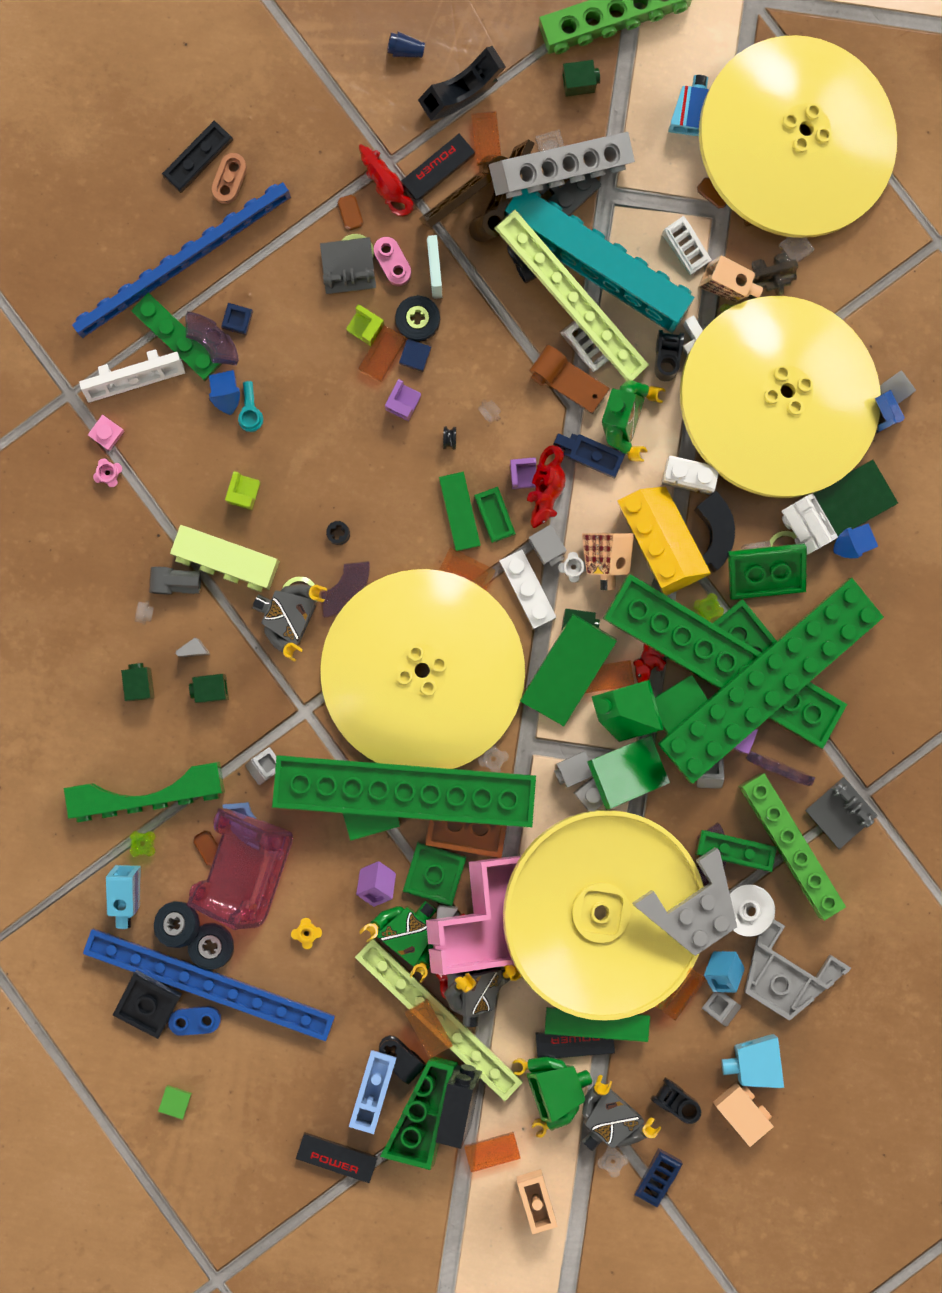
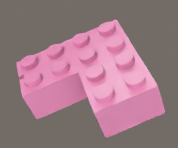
[426,856,521,975]

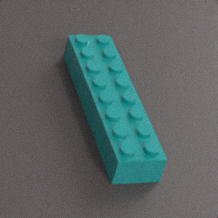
[504,188,695,334]

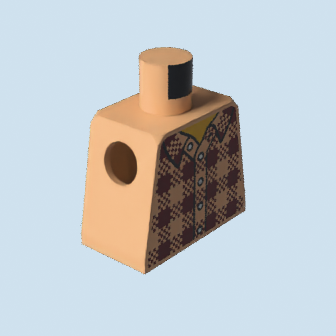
[698,255,763,302]
[582,533,634,590]

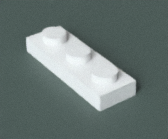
[499,550,557,629]

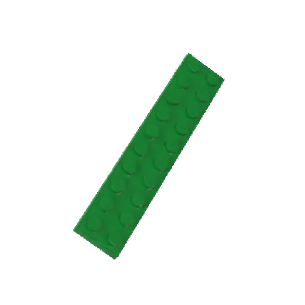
[603,574,848,749]
[658,578,884,784]
[272,755,536,827]

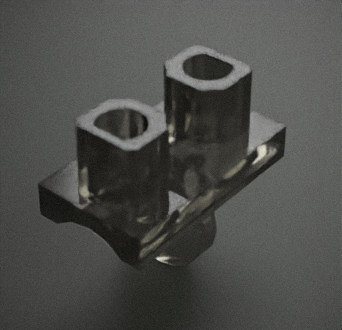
[751,252,798,296]

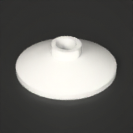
[730,885,775,937]

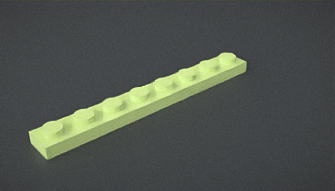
[494,210,649,381]
[355,939,523,1101]

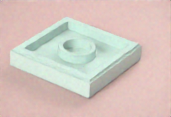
[427,235,443,299]

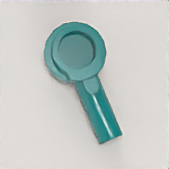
[238,381,264,432]

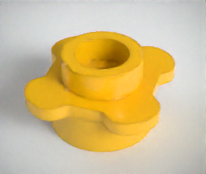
[291,918,322,949]

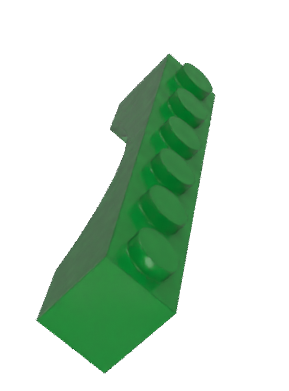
[63,762,225,823]

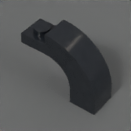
[418,46,506,121]
[694,491,735,572]

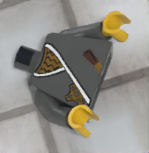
[252,584,327,662]
[444,965,522,1027]
[582,1075,661,1151]

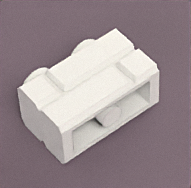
[661,456,719,495]
[782,493,838,555]

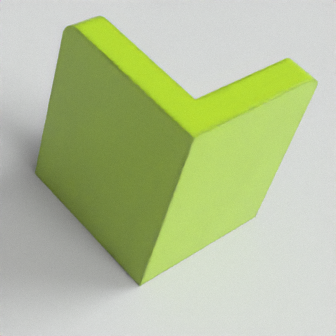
[346,304,385,346]
[225,471,260,510]

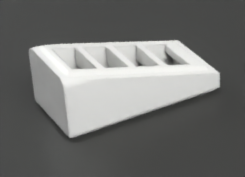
[662,216,712,275]
[560,321,609,373]

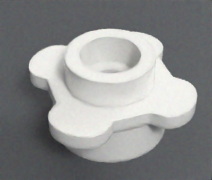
[558,552,586,583]

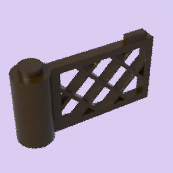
[469,139,535,242]
[419,155,508,227]

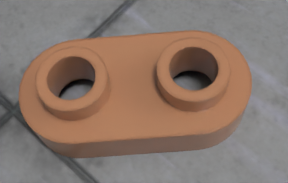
[212,153,247,204]

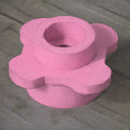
[93,459,122,487]

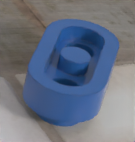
[168,1006,221,1036]

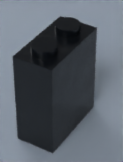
[436,1064,482,1149]

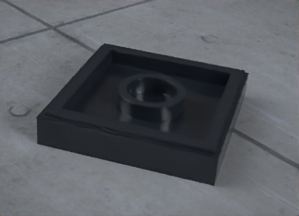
[113,970,182,1039]

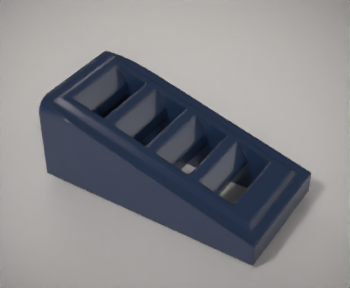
[634,1148,683,1207]

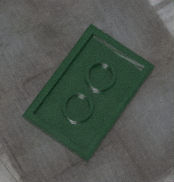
[813,460,898,537]

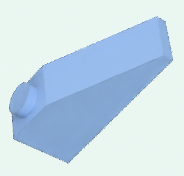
[349,1050,397,1134]

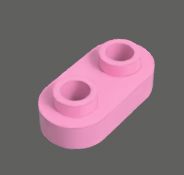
[374,237,411,286]

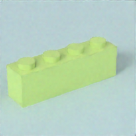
[170,525,280,592]

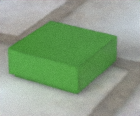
[158,1085,192,1120]

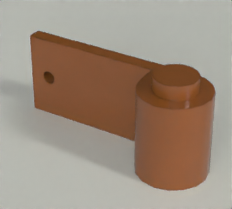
[529,345,610,414]

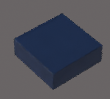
[221,303,253,335]
[399,339,431,372]

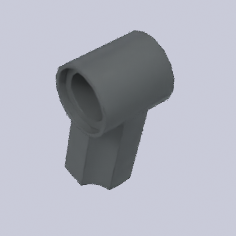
[149,567,201,594]

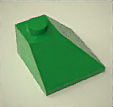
[592,680,664,742]

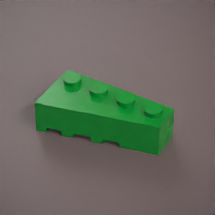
[380,1056,458,1170]

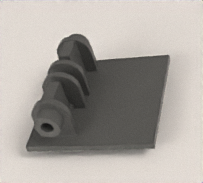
[320,237,376,294]
[805,777,878,849]

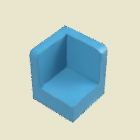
[704,951,745,993]

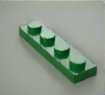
[131,293,223,381]

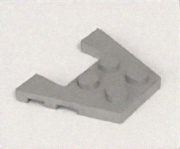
[632,847,737,956]
[744,919,851,1021]

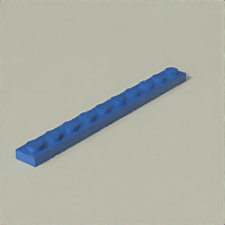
[72,182,291,338]
[83,928,335,1042]

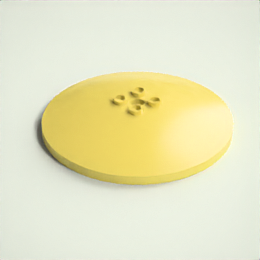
[699,35,897,238]
[680,296,881,498]
[321,569,525,769]
[503,810,704,1020]

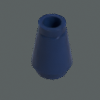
[387,31,425,58]

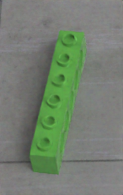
[539,0,692,54]
[738,773,846,921]

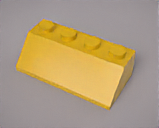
[617,486,711,596]

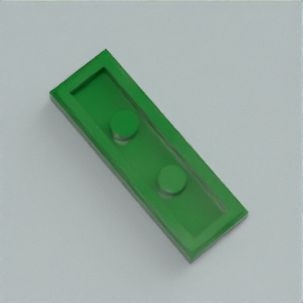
[439,471,481,552]
[695,830,777,872]

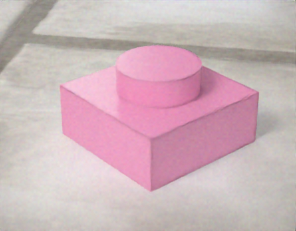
[88,415,124,451]

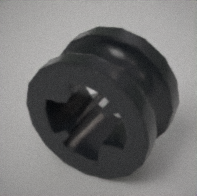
[443,426,457,450]
[326,521,350,545]

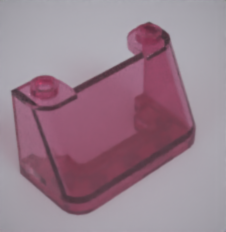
[187,808,293,930]

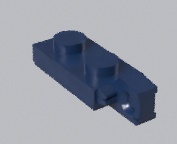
[553,433,625,479]

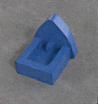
[209,370,240,415]
[875,390,905,433]
[833,523,878,559]

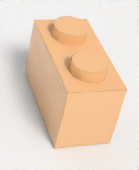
[713,1082,774,1147]
[516,1169,558,1235]

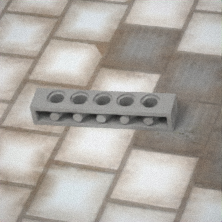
[489,132,635,198]

